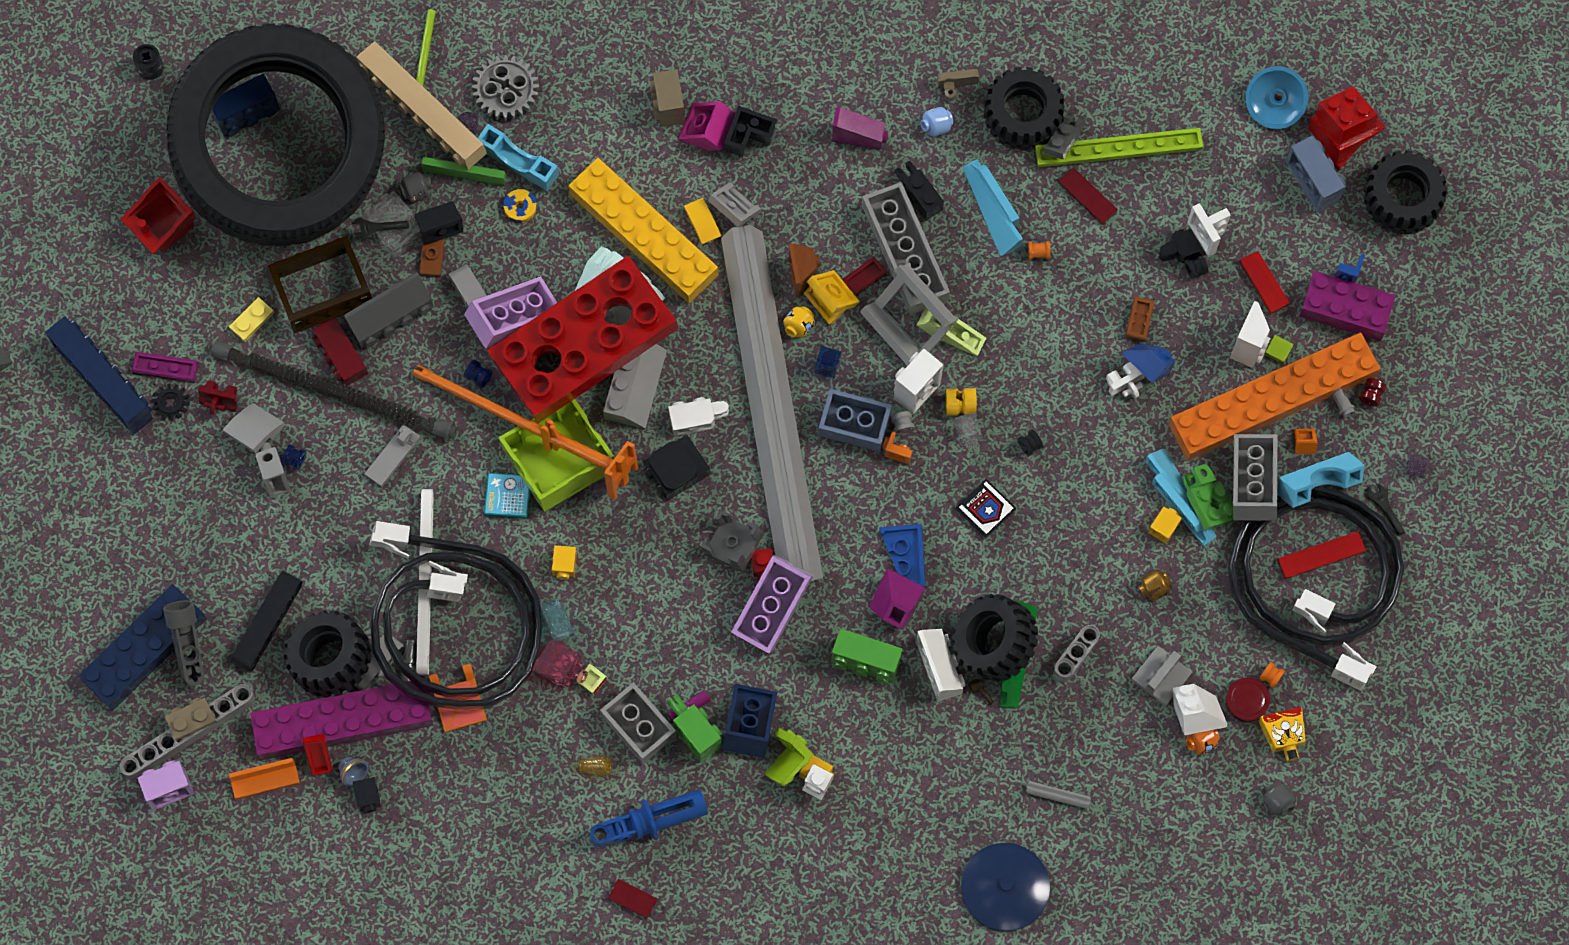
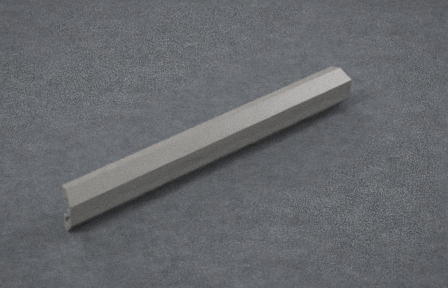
[721,225,823,581]

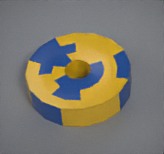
[503,189,537,223]

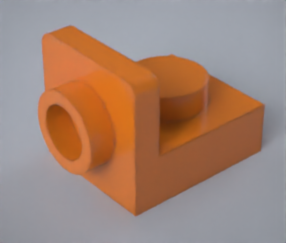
[882,432,913,465]

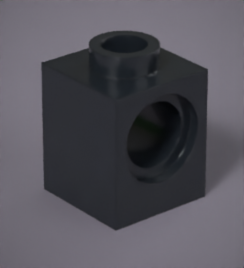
[353,777,381,813]

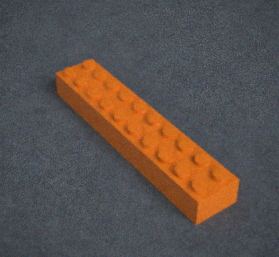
[1168,332,1381,461]

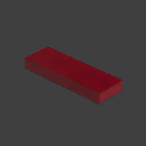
[1058,167,1118,225]

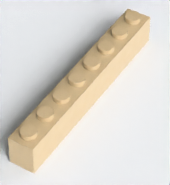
[356,41,487,170]

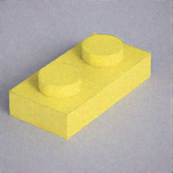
[229,297,274,342]

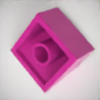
[678,101,735,151]

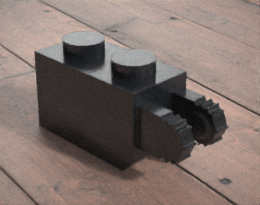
[894,161,944,221]
[1158,228,1220,263]

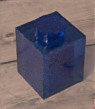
[815,346,842,379]

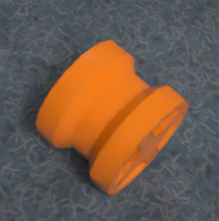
[1259,661,1285,689]

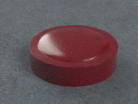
[1225,678,1270,722]

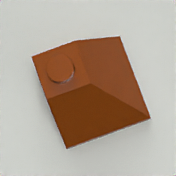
[788,244,820,298]

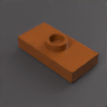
[419,238,445,277]
[1125,296,1155,342]

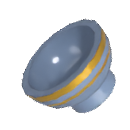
[338,757,369,787]

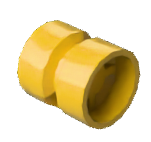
[945,388,977,416]

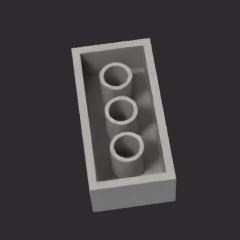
[1233,434,1278,521]

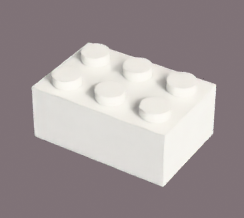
[893,349,943,415]

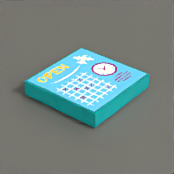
[484,473,530,519]

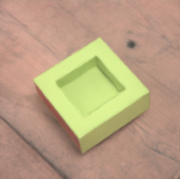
[576,664,608,695]

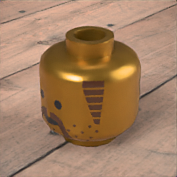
[1139,569,1173,601]

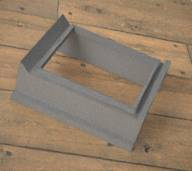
[860,263,958,366]

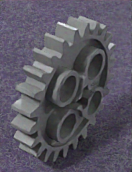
[472,55,540,121]

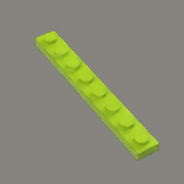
[1035,128,1203,168]

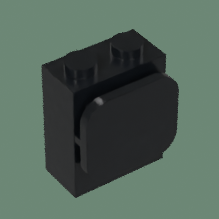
[643,434,711,501]

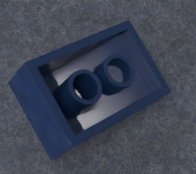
[722,684,777,758]

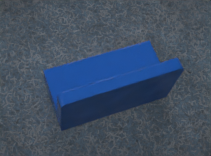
[1334,254,1365,283]

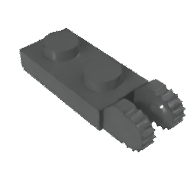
[1044,112,1086,159]

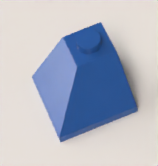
[1122,344,1175,383]

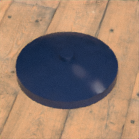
[961,843,1050,932]

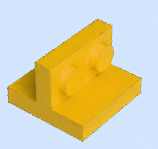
[804,270,860,325]

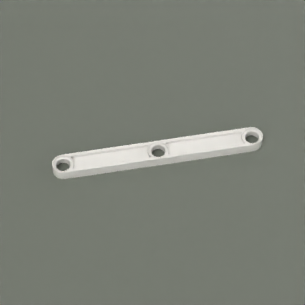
[416,489,434,676]

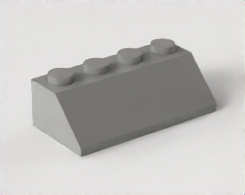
[603,344,667,429]

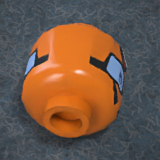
[1186,729,1220,755]

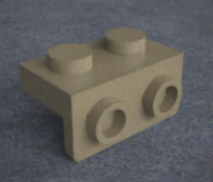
[165,698,217,741]

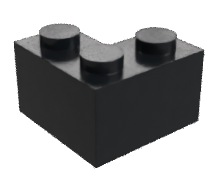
[724,106,778,157]

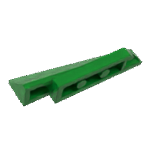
[1000,601,1038,708]

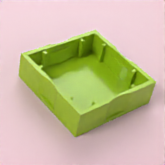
[498,399,615,512]

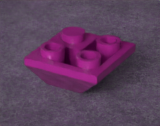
[869,568,926,629]

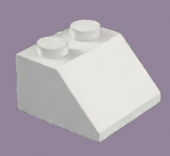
[1173,684,1227,735]

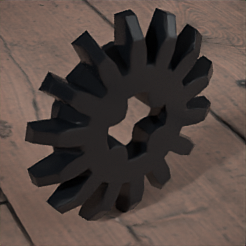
[151,384,190,421]

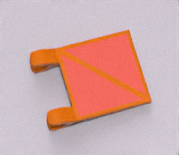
[429,664,487,732]

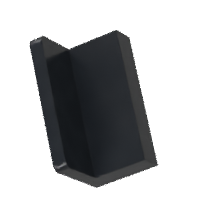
[414,201,463,245]

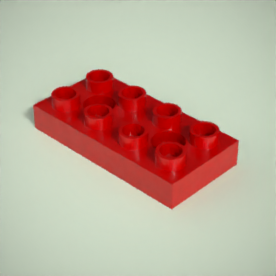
[487,255,679,424]

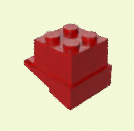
[1308,86,1385,163]
[120,177,196,255]

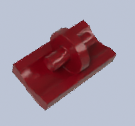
[198,380,238,416]

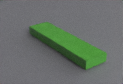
[422,157,506,186]

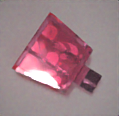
[532,636,588,687]

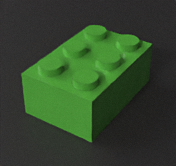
[831,628,903,684]

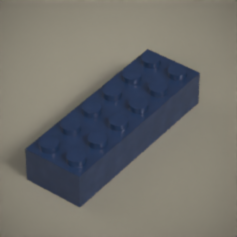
[45,316,153,435]
[78,584,206,711]

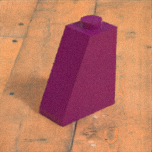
[832,107,888,149]

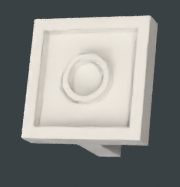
[1188,203,1231,257]

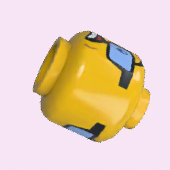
[783,306,815,338]

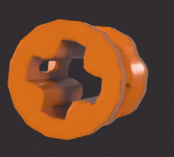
[1028,241,1050,260]

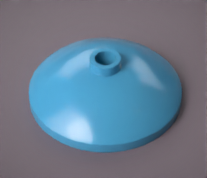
[1246,66,1309,129]

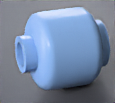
[921,107,953,137]

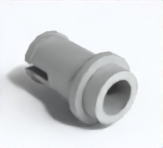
[1332,389,1355,418]

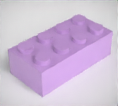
[464,277,557,349]
[731,555,813,653]

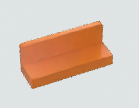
[228,758,300,800]

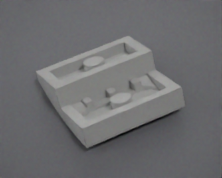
[223,403,286,453]

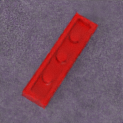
[1277,531,1366,580]

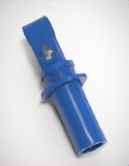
[590,789,708,848]

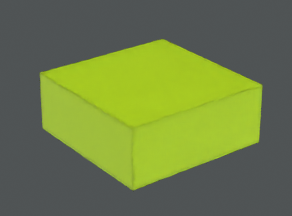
[1264,335,1294,364]

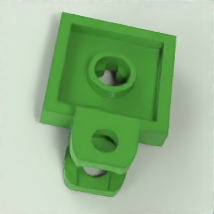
[1183,464,1237,531]

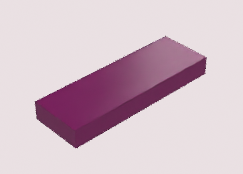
[131,351,199,383]

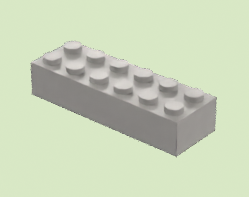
[862,182,950,315]

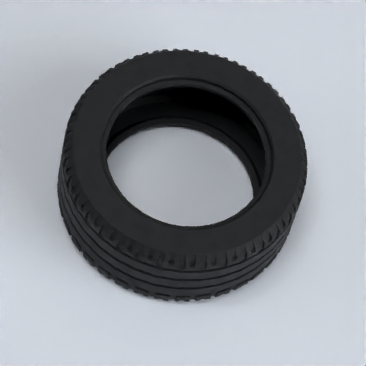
[166,23,385,246]

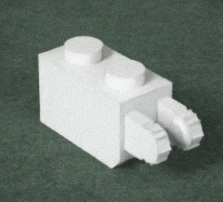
[668,397,729,437]

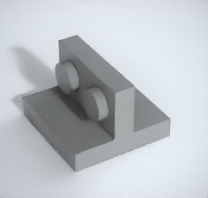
[1131,646,1192,707]

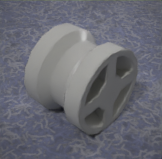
[891,411,915,435]

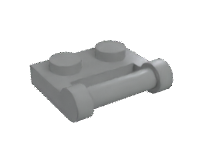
[708,182,762,227]

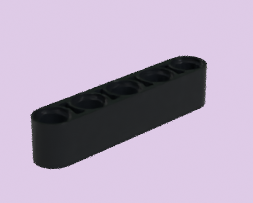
[231,571,303,672]

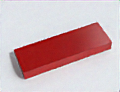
[1239,251,1290,314]

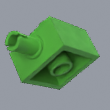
[667,694,722,763]

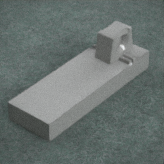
[364,424,421,488]

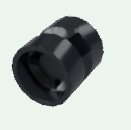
[133,44,164,80]

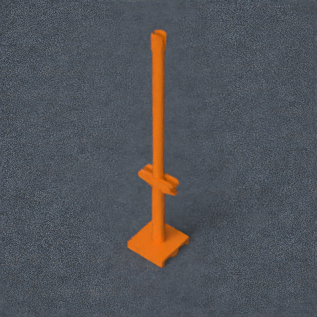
[413,365,638,500]

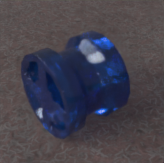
[282,444,307,470]

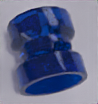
[463,359,493,388]

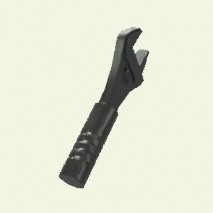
[352,218,409,239]
[1367,484,1405,536]

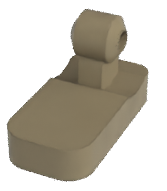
[937,69,979,101]

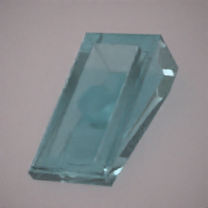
[540,599,575,641]

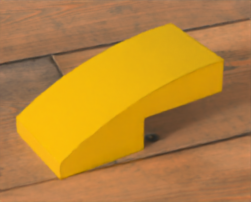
[684,198,721,244]

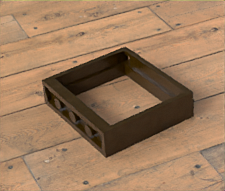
[267,236,372,334]

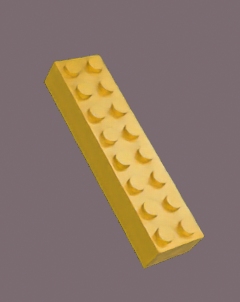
[568,158,718,304]

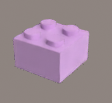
[137,760,195,811]

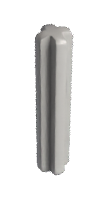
[1026,781,1091,809]

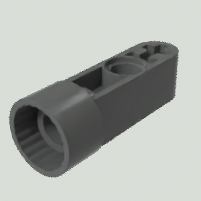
[163,600,204,686]

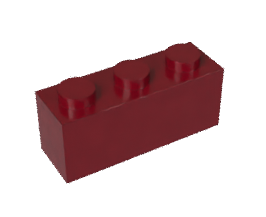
[312,318,368,387]

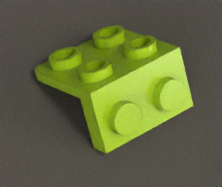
[765,728,814,786]

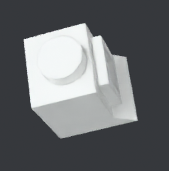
[802,764,833,800]

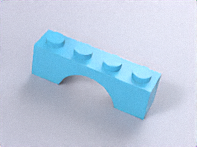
[478,124,559,191]
[1277,452,1364,508]

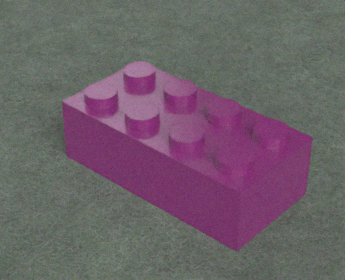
[1299,271,1396,341]

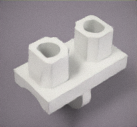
[1106,362,1144,398]

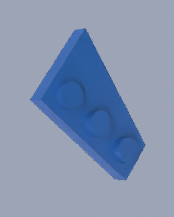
[879,524,926,588]

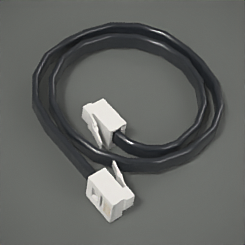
[1228,486,1404,691]
[370,521,542,710]

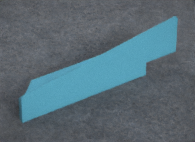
[963,159,1023,256]
[1145,449,1216,546]

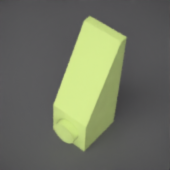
[917,307,986,356]

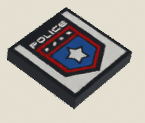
[956,479,1017,539]

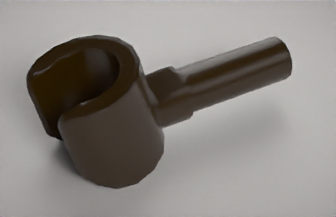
[968,679,994,706]

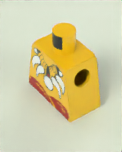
[1259,707,1305,762]

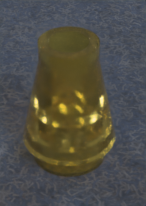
[579,754,612,776]

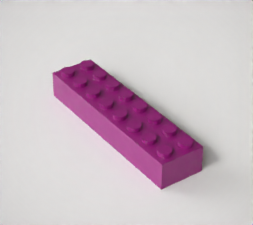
[250,678,433,760]

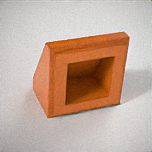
[1294,429,1318,454]

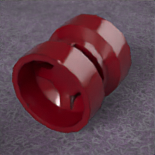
[1359,378,1386,407]

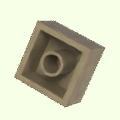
[650,69,685,127]

